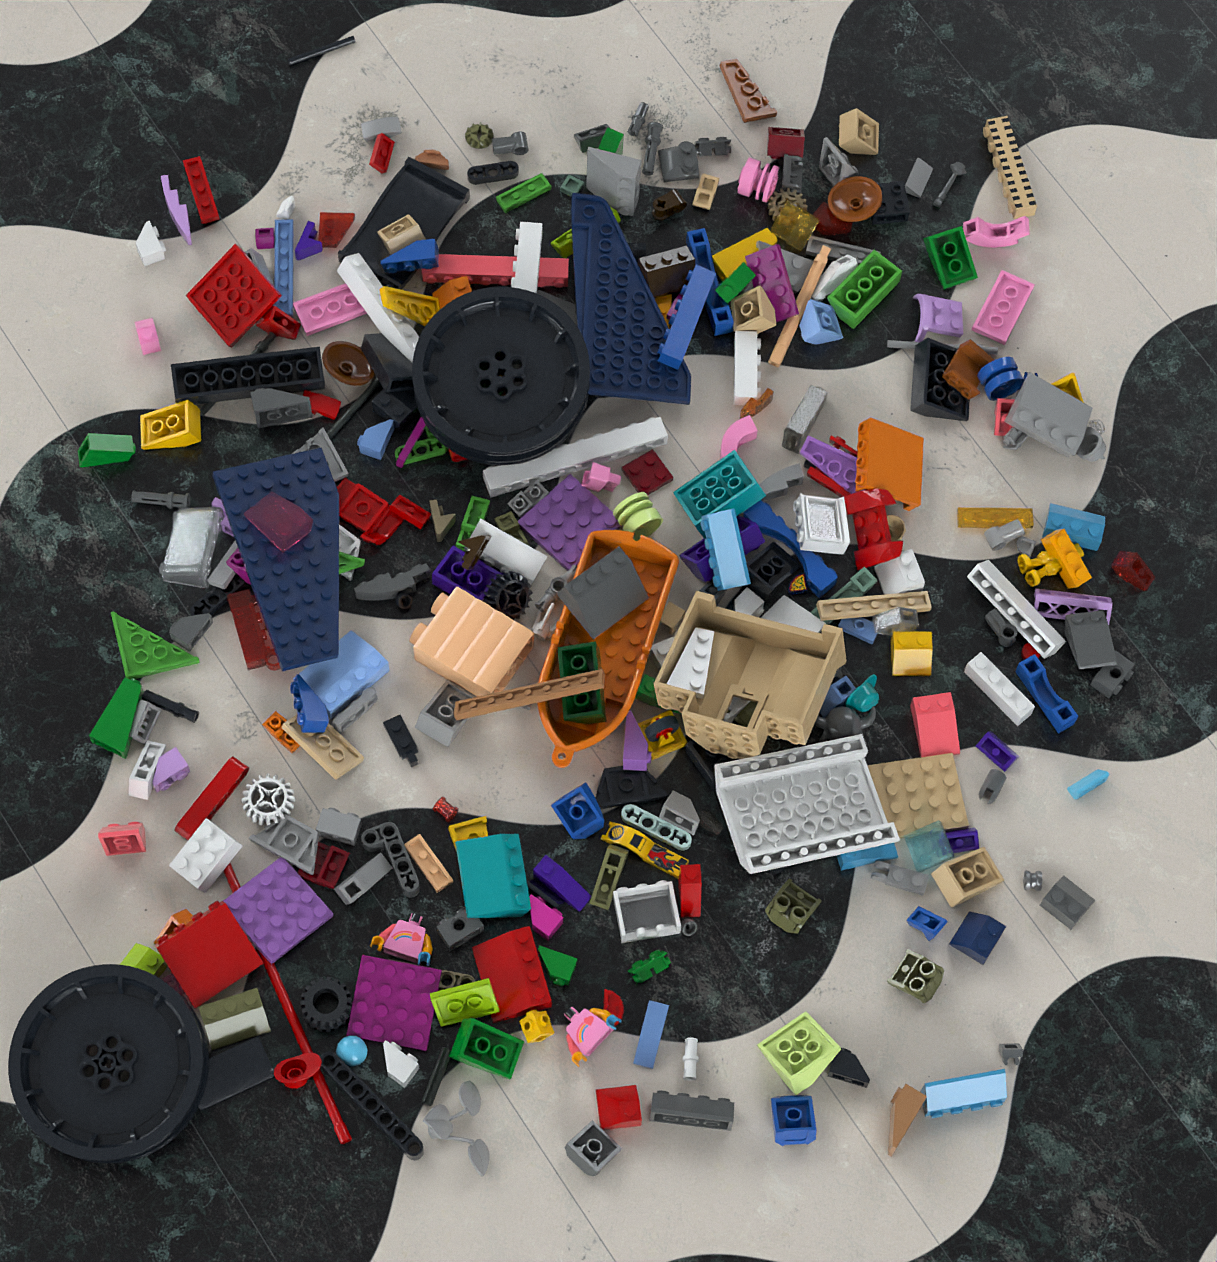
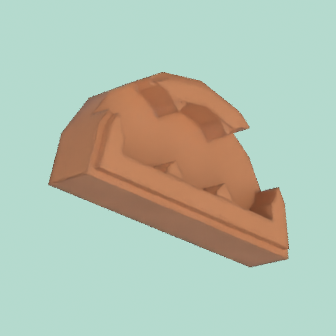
[415,149,449,170]

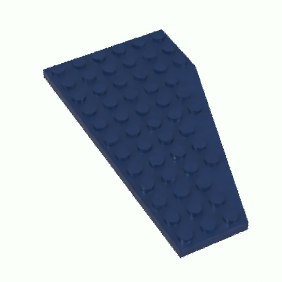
[212,447,339,671]

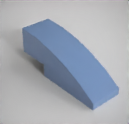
[633,1000,669,1069]

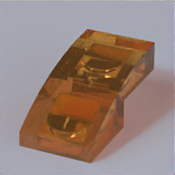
[740,388,774,419]

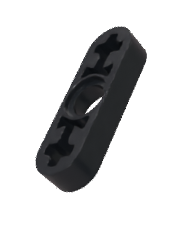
[467,161,519,185]

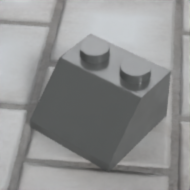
[1040,876,1095,930]

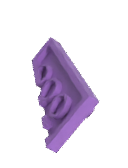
[800,436,866,494]

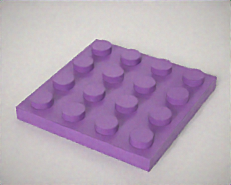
[518,474,622,571]
[223,857,333,965]

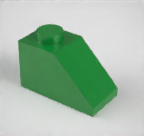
[715,262,756,303]
[538,945,577,986]

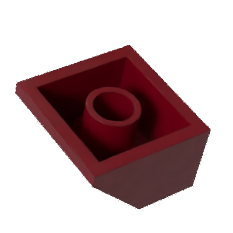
[767,127,805,159]

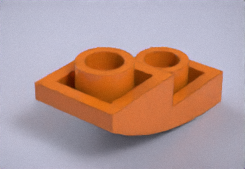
[262,711,300,753]

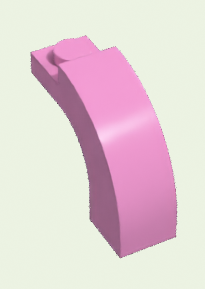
[963,216,1030,248]
[720,415,758,459]

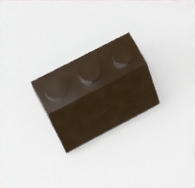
[637,246,696,299]

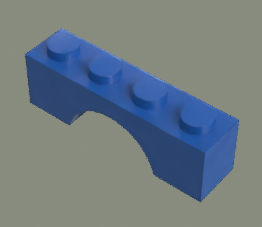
[1015,654,1078,734]

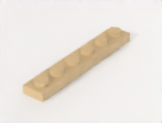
[817,591,932,621]

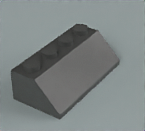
[650,1090,735,1131]

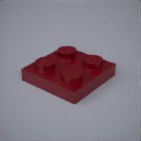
[621,449,673,495]

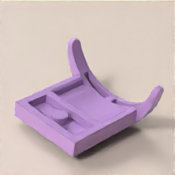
[913,294,963,342]

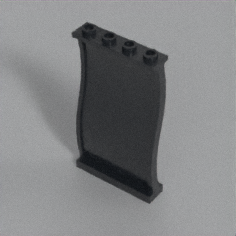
[338,156,470,290]

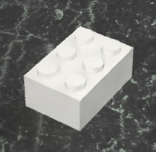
[169,818,242,893]

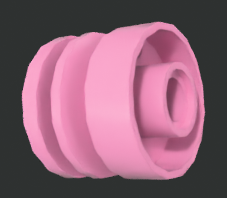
[737,157,779,203]

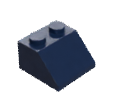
[949,911,1006,965]

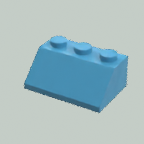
[1042,503,1105,551]

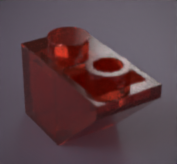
[810,202,853,235]

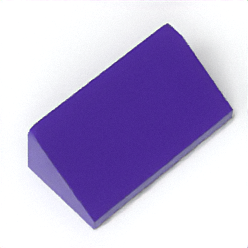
[976,731,1019,772]
[936,828,979,855]

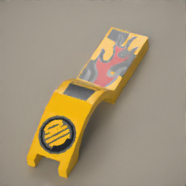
[601,821,689,878]

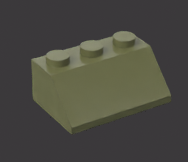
[198,988,271,1051]

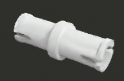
[683,1038,699,1081]

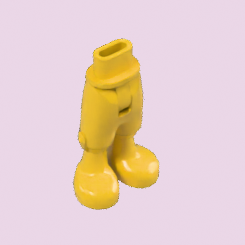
[1018,543,1084,587]

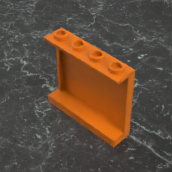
[855,417,924,511]

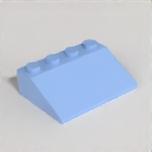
[293,630,390,720]

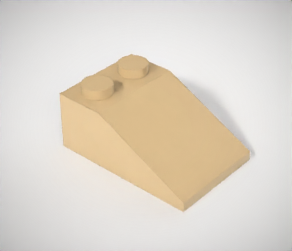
[931,847,1004,908]

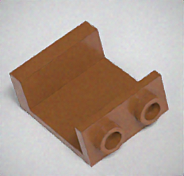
[942,339,995,399]

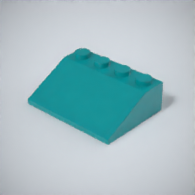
[673,450,766,538]
[455,834,531,918]

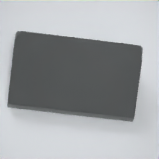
[574,124,610,153]

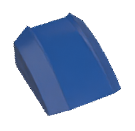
[551,782,604,839]
[771,1095,817,1146]

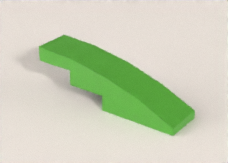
[456,496,490,552]

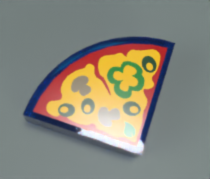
[788,573,807,595]

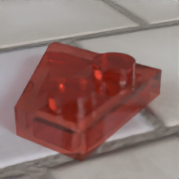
[318,212,355,248]

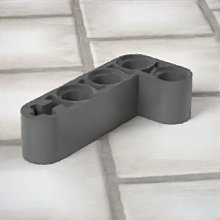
[361,822,420,898]

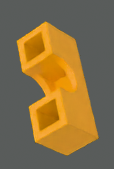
[1040,529,1092,589]

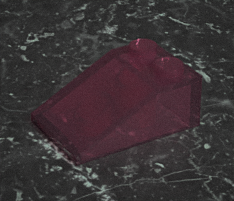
[244,492,313,553]

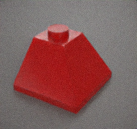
[596,1085,642,1130]

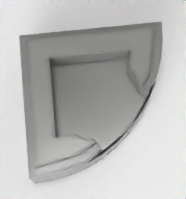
[1017,536,1036,558]

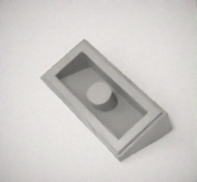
[905,158,933,198]

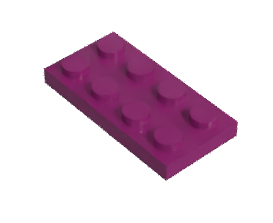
[745,244,799,323]

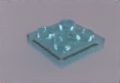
[904,820,955,872]

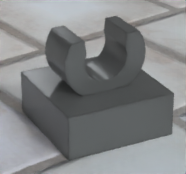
[999,1043,1023,1065]

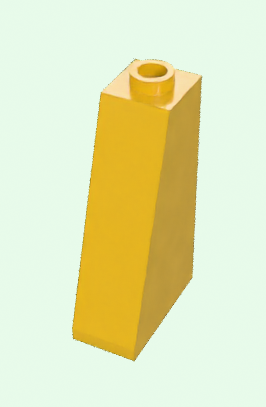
[712,228,777,281]

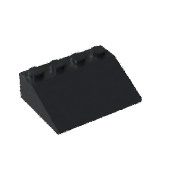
[910,338,970,421]

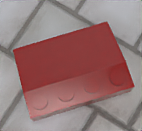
[472,926,552,1024]

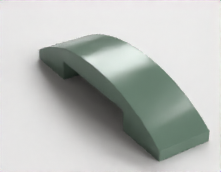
[810,567,877,625]

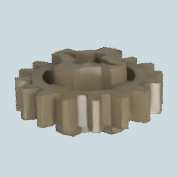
[768,188,807,226]

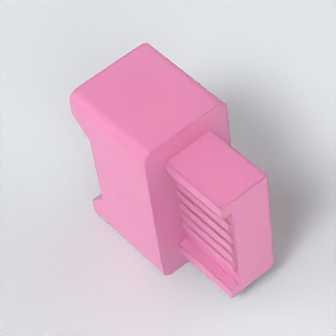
[582,462,621,492]

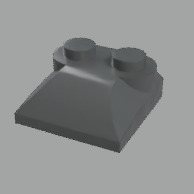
[658,141,699,182]
[564,1120,622,1176]

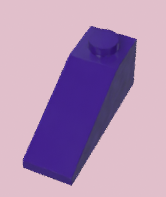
[533,855,592,913]

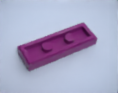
[396,417,426,468]

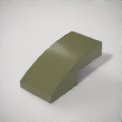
[494,511,529,546]

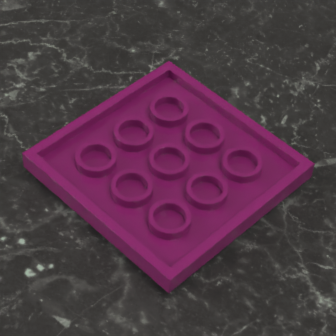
[347,955,442,1051]

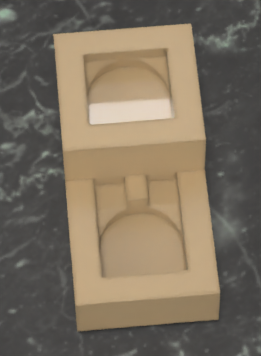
[692,173,720,210]

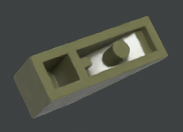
[590,844,629,910]

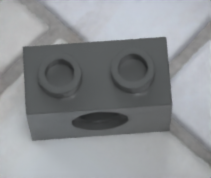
[1090,651,1135,698]
[437,907,484,951]

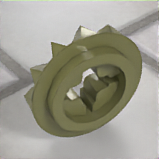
[465,122,494,149]

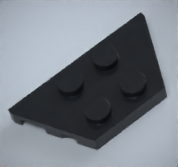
[595,766,667,809]

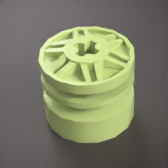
[613,492,663,541]

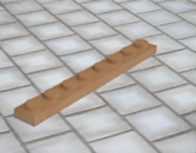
[454,669,605,720]

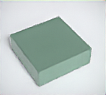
[560,175,584,197]

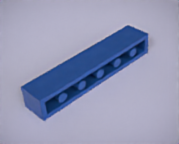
[657,265,716,370]

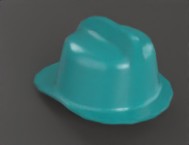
[845,674,879,712]

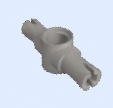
[535,565,577,613]

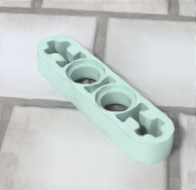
[621,804,692,851]

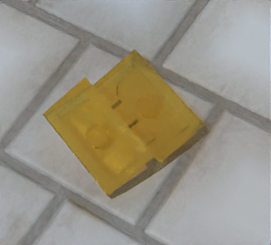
[770,200,819,251]

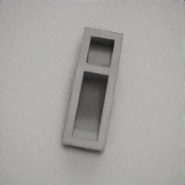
[759,463,804,501]

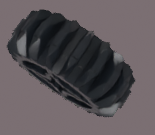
[483,571,533,620]

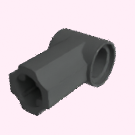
[492,131,529,155]
[985,609,1017,647]

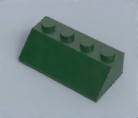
[557,641,607,725]

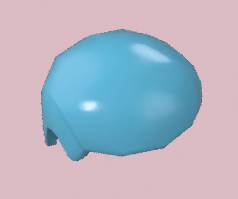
[336,1035,368,1067]

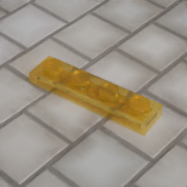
[957,507,1034,529]

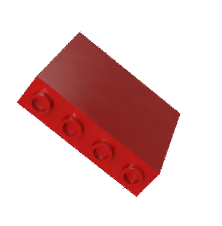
[154,901,263,1008]

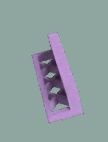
[1034,588,1113,625]

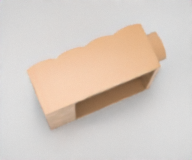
[409,587,534,697]

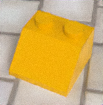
[891,632,932,676]

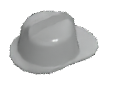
[1076,427,1106,462]

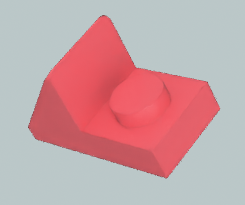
[994,398,1015,436]

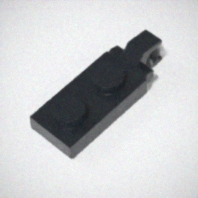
[383,714,418,767]

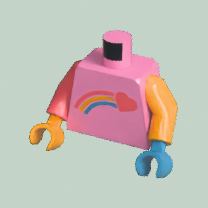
[370,913,433,966]
[564,1007,622,1067]

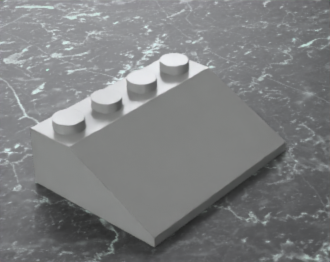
[586,147,641,216]
[1004,372,1093,457]

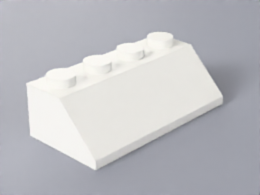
[464,519,548,585]

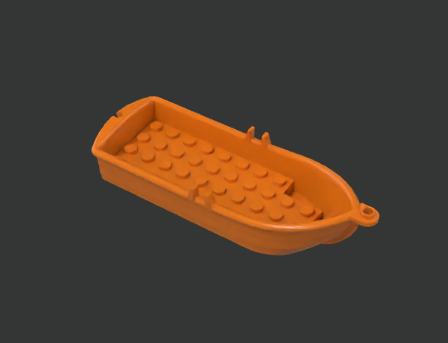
[537,530,679,768]

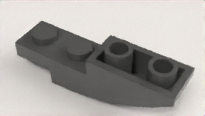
[354,563,430,600]

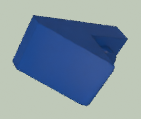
[906,906,947,941]

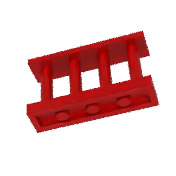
[807,435,858,497]

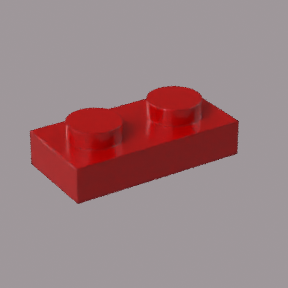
[369,133,395,174]
[389,494,431,529]

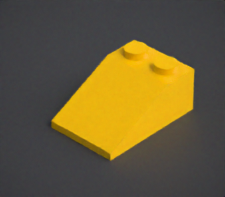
[140,400,201,450]

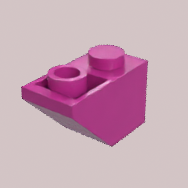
[529,894,563,941]

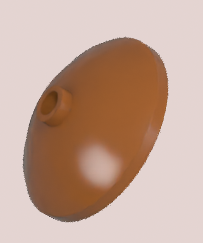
[828,176,882,222]

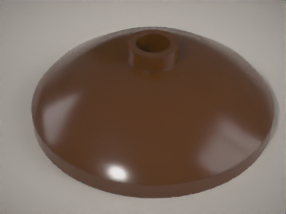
[322,341,375,386]

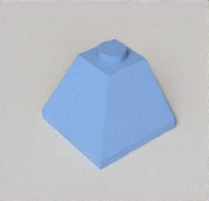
[799,299,843,345]

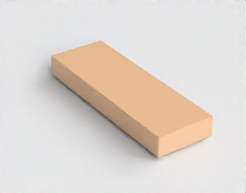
[404,834,453,893]

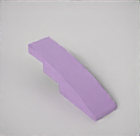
[161,175,192,245]

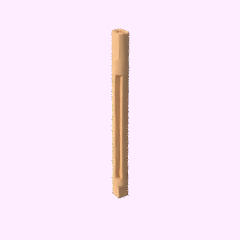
[768,245,831,367]

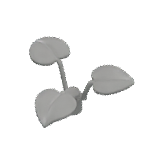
[423,1081,489,1177]

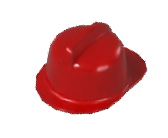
[274,1053,322,1089]

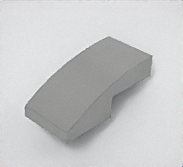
[361,117,402,142]
[507,480,550,517]

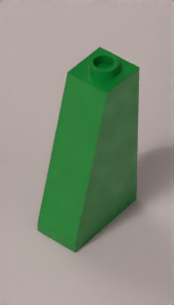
[89,677,144,759]

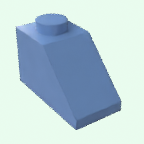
[357,419,394,460]

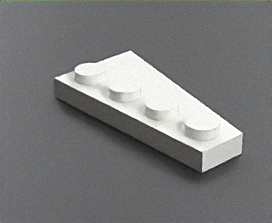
[667,627,714,699]

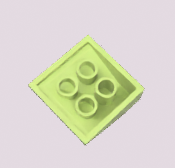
[757,1012,841,1095]

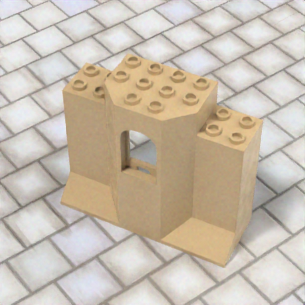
[654,591,846,759]

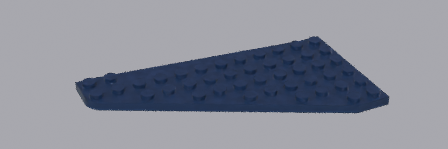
[571,193,691,405]

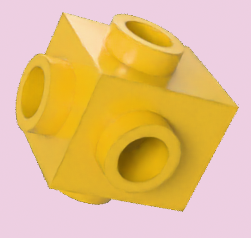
[519,1010,554,1043]

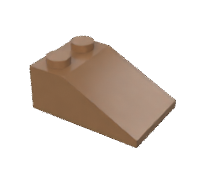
[888,1084,927,1157]

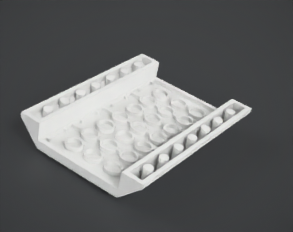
[714,734,900,874]

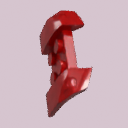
[337,478,404,545]
[844,488,903,570]

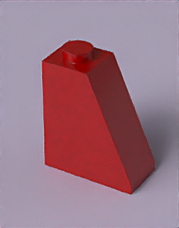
[678,864,702,918]

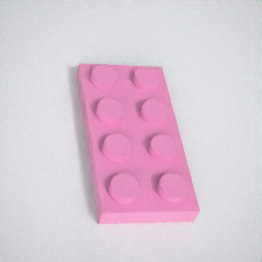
[972,270,1035,345]
[293,283,367,336]

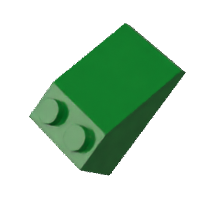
[923,226,978,289]
[449,1018,524,1079]

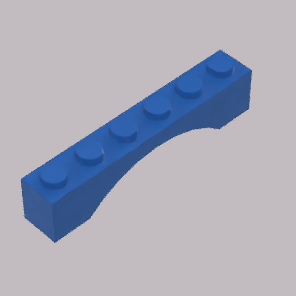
[686,228,734,336]
[743,500,838,598]

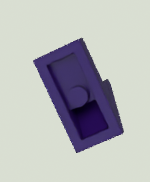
[295,221,323,260]

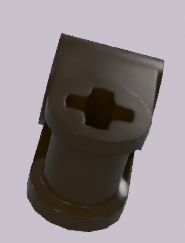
[652,189,687,221]

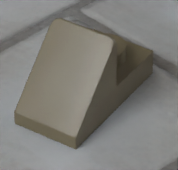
[429,499,456,542]

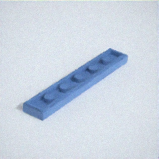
[274,219,294,318]

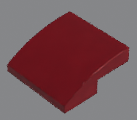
[298,842,350,889]

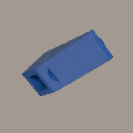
[381,239,439,273]
[290,674,329,733]

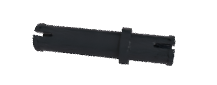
[142,689,199,723]

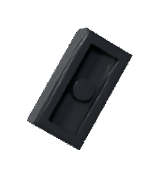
[527,879,565,910]

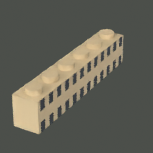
[983,116,1037,219]

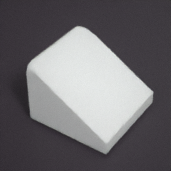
[276,196,295,220]

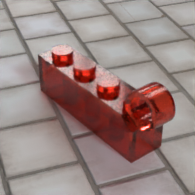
[227,589,281,671]

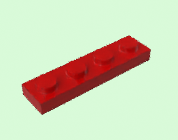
[183,156,219,224]

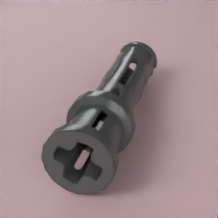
[642,122,663,176]
[131,490,191,510]

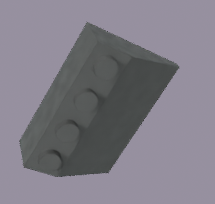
[557,546,649,640]

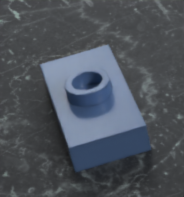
[838,617,881,644]

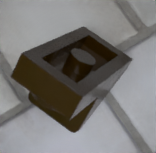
[458,535,492,570]

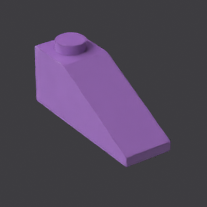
[623,710,652,771]

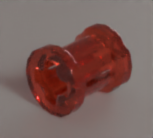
[433,796,459,822]

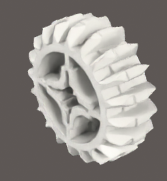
[241,774,295,826]

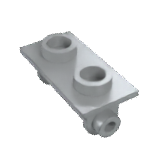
[1003,427,1029,450]

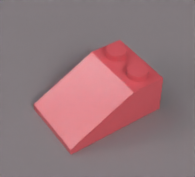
[910,692,960,757]
[98,822,146,856]

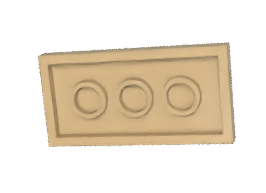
[282,714,364,780]

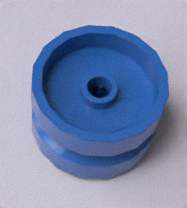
[977,356,1025,401]

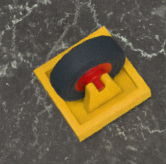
[638,710,687,760]

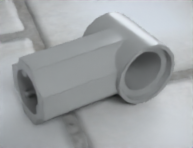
[984,519,1025,551]

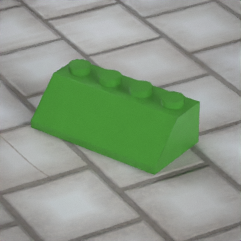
[827,250,902,329]

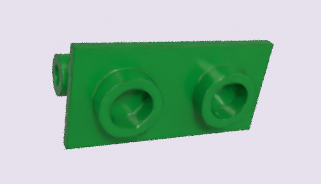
[628,950,671,983]

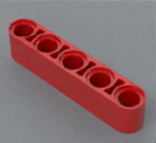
[174,756,249,840]

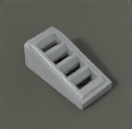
[129,700,161,745]

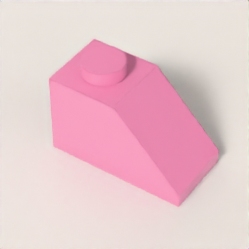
[135,318,161,355]

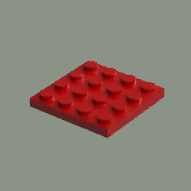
[186,244,282,348]

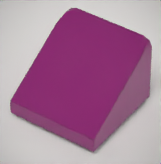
[255,228,275,249]

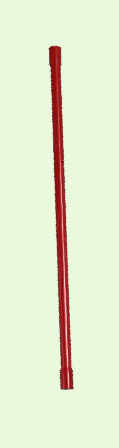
[223,863,352,1144]

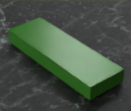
[496,173,551,213]

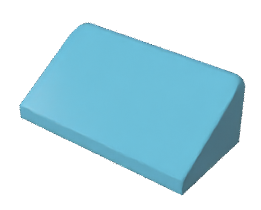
[1067,769,1109,800]

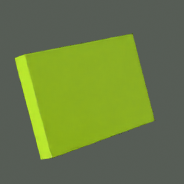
[430,978,500,1027]

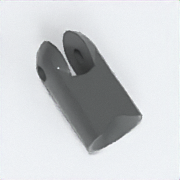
[978,769,1007,804]

